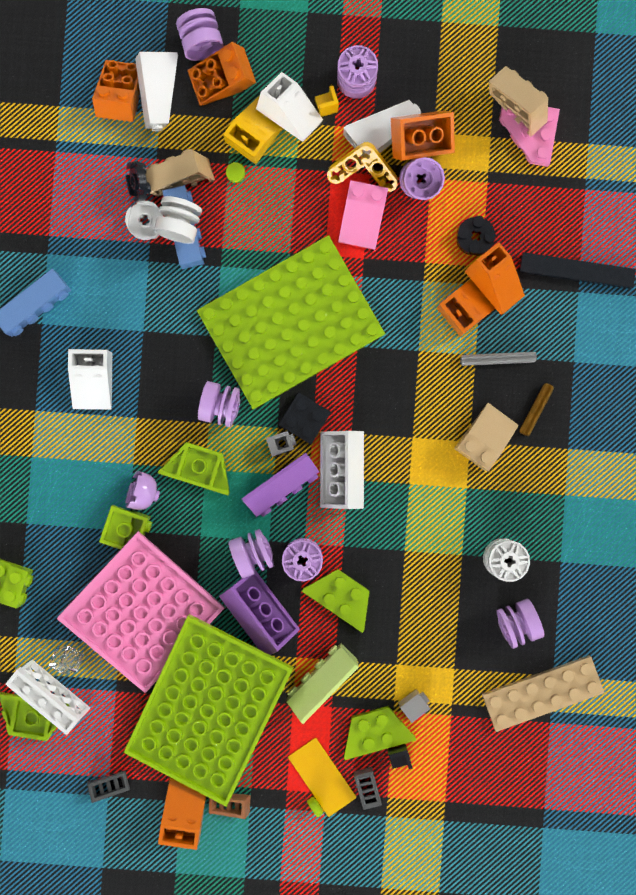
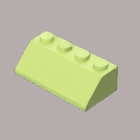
[287,643,359,724]

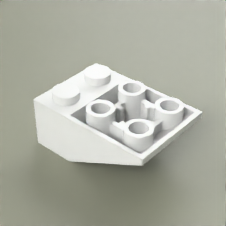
[256,72,323,142]
[68,349,112,410]

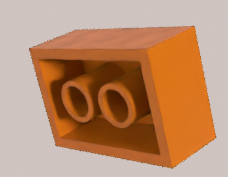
[391,110,455,161]

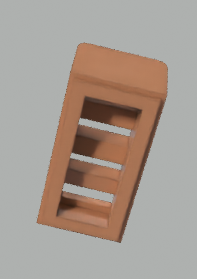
[209,794,251,819]

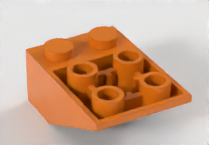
[187,42,256,106]
[92,60,140,122]
[464,242,525,315]
[437,279,496,337]
[158,777,206,850]

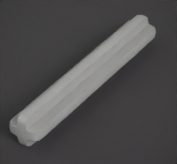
[460,352,537,366]

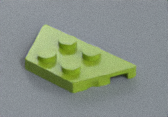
[158,442,230,496]
[302,569,369,633]
[0,692,70,741]
[344,706,416,760]

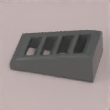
[354,767,382,810]
[87,770,130,803]

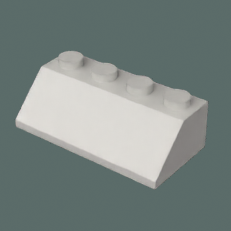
[320,431,364,509]

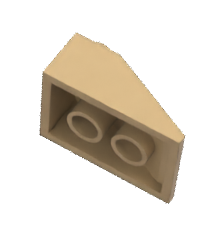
[454,403,519,471]

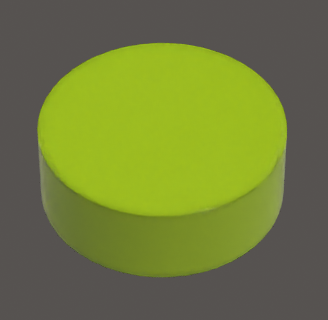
[226,162,245,183]
[307,797,324,817]

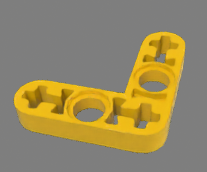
[327,142,398,192]

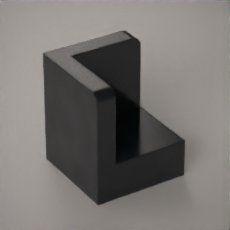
[387,744,413,769]

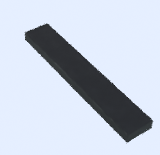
[519,252,636,289]

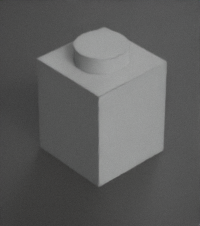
[398,689,430,723]

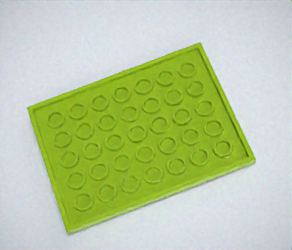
[197,235,385,410]
[124,614,294,807]

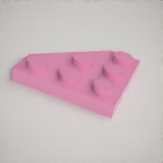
[499,106,560,167]

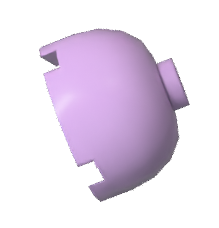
[125,471,160,510]

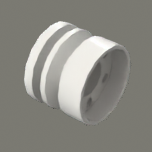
[154,196,202,244]
[483,538,530,582]

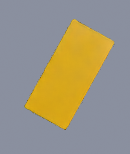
[288,738,356,817]

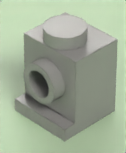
[266,431,297,457]

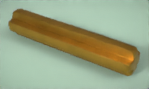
[520,383,554,436]

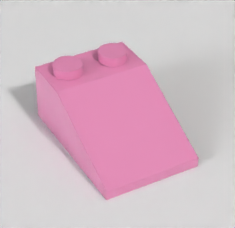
[338,180,388,250]

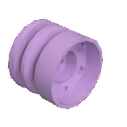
[176,8,224,61]
[337,45,378,99]
[399,157,445,200]
[198,381,240,428]
[229,529,274,579]
[282,538,323,581]
[497,598,544,649]

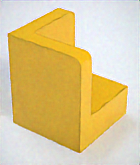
[315,86,339,117]

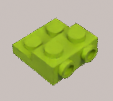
[99,505,152,550]
[0,559,33,608]

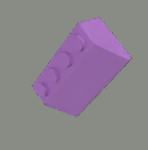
[242,453,319,517]
[219,570,300,655]

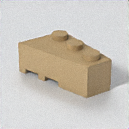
[489,66,548,137]
[146,149,215,197]

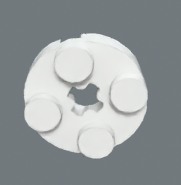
[125,200,163,240]

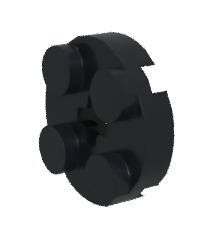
[126,161,151,202]
[456,216,496,256]

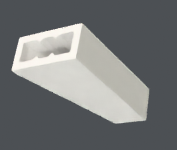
[135,52,178,132]
[343,100,421,156]

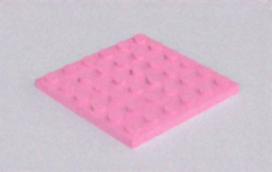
[57,531,224,693]

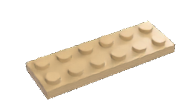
[482,655,604,732]

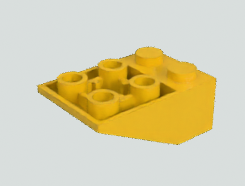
[223,96,283,164]

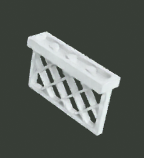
[5,660,90,735]

